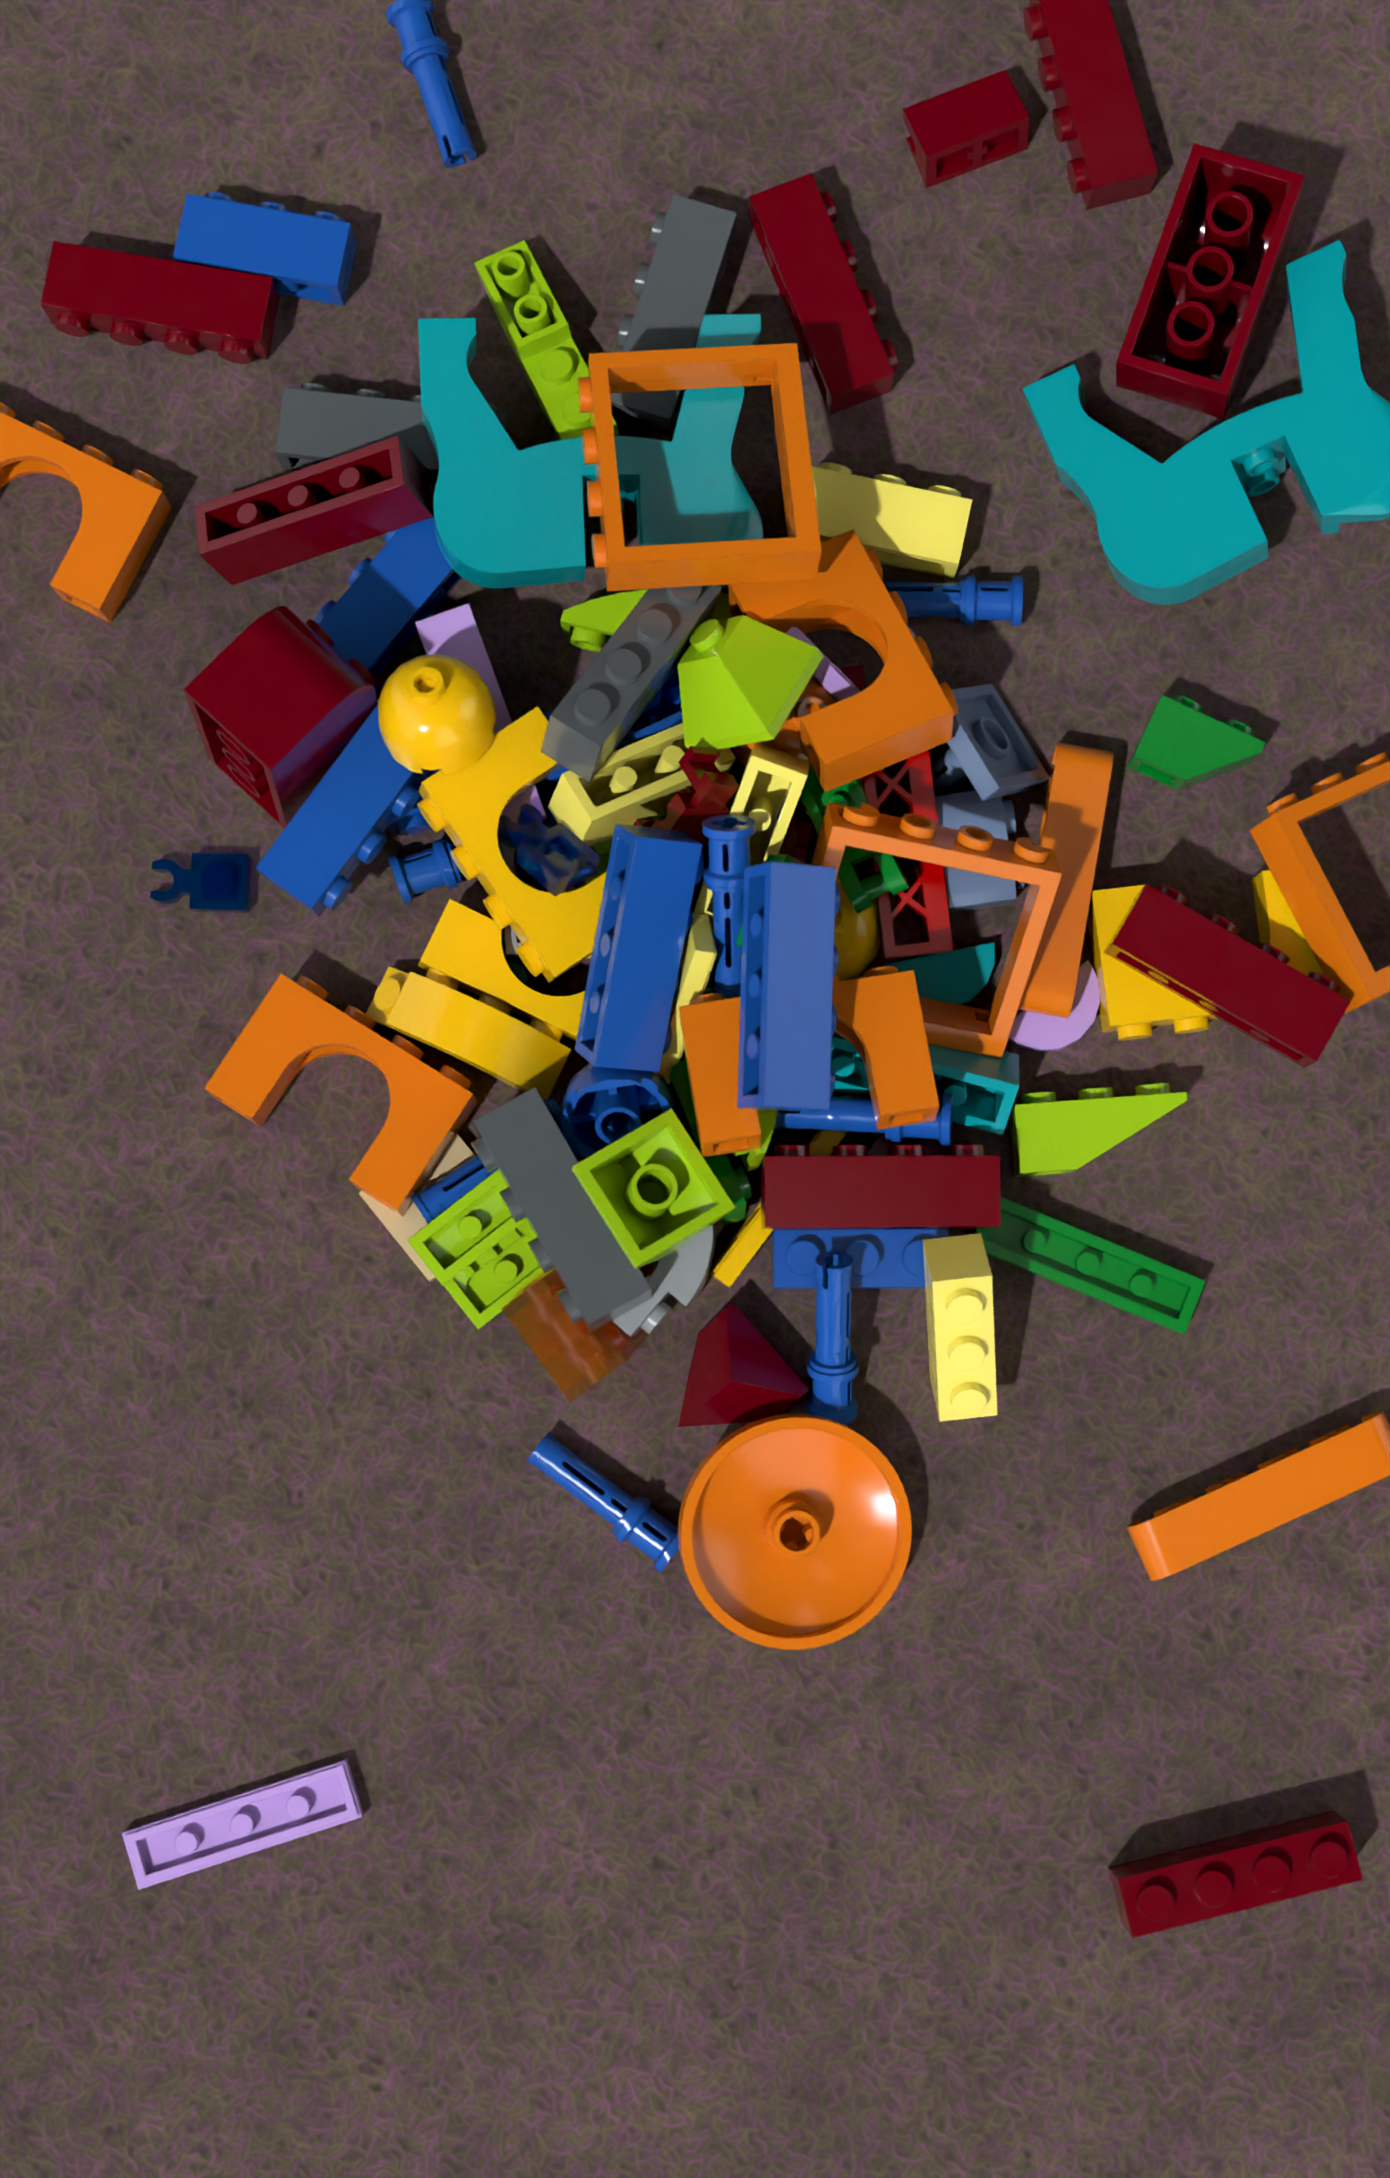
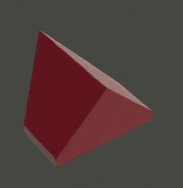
[678,1302,809,1427]

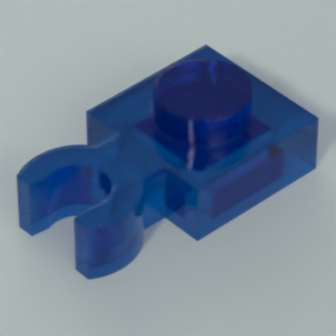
[497,803,601,896]
[150,853,251,913]

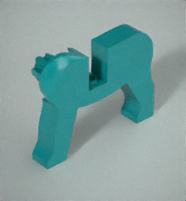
[1022,240,1390,605]
[418,314,763,591]

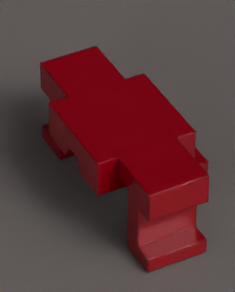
[633,746,739,848]

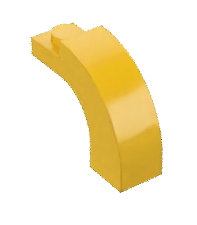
[366,966,571,1101]

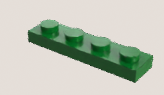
[974,1197,1205,1335]

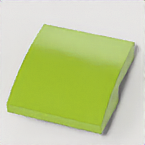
[407,1169,555,1329]

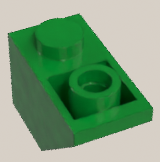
[1126,695,1266,790]

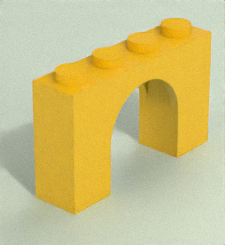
[417,706,607,983]
[1087,870,1325,1041]

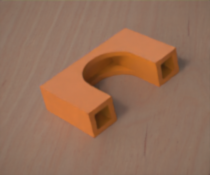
[0,402,172,623]
[728,529,958,793]
[679,966,939,1157]
[204,974,478,1217]

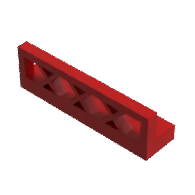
[862,750,953,959]

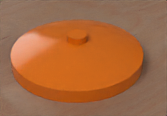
[678,1414,912,1650]

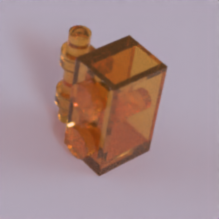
[501,1269,629,1402]

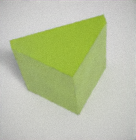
[572,1108,735,1269]

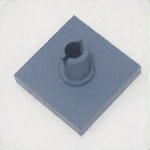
[931,684,1050,801]

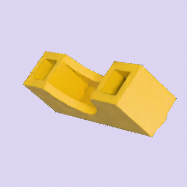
[418,899,585,1042]

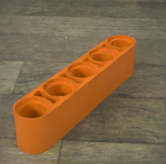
[1018,742,1114,1019]
[1126,1411,1390,1581]

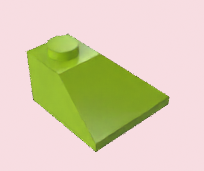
[677,615,824,750]

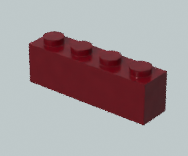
[1023,0,1158,210]
[749,173,899,415]
[40,241,280,364]
[194,435,434,585]
[1104,884,1351,1068]
[761,1145,1001,1229]
[1108,1810,1363,1938]

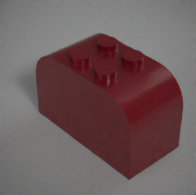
[1116,143,1305,420]
[183,606,378,829]

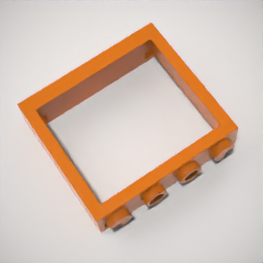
[578,343,822,591]
[1249,752,1390,1014]
[811,802,1062,1059]

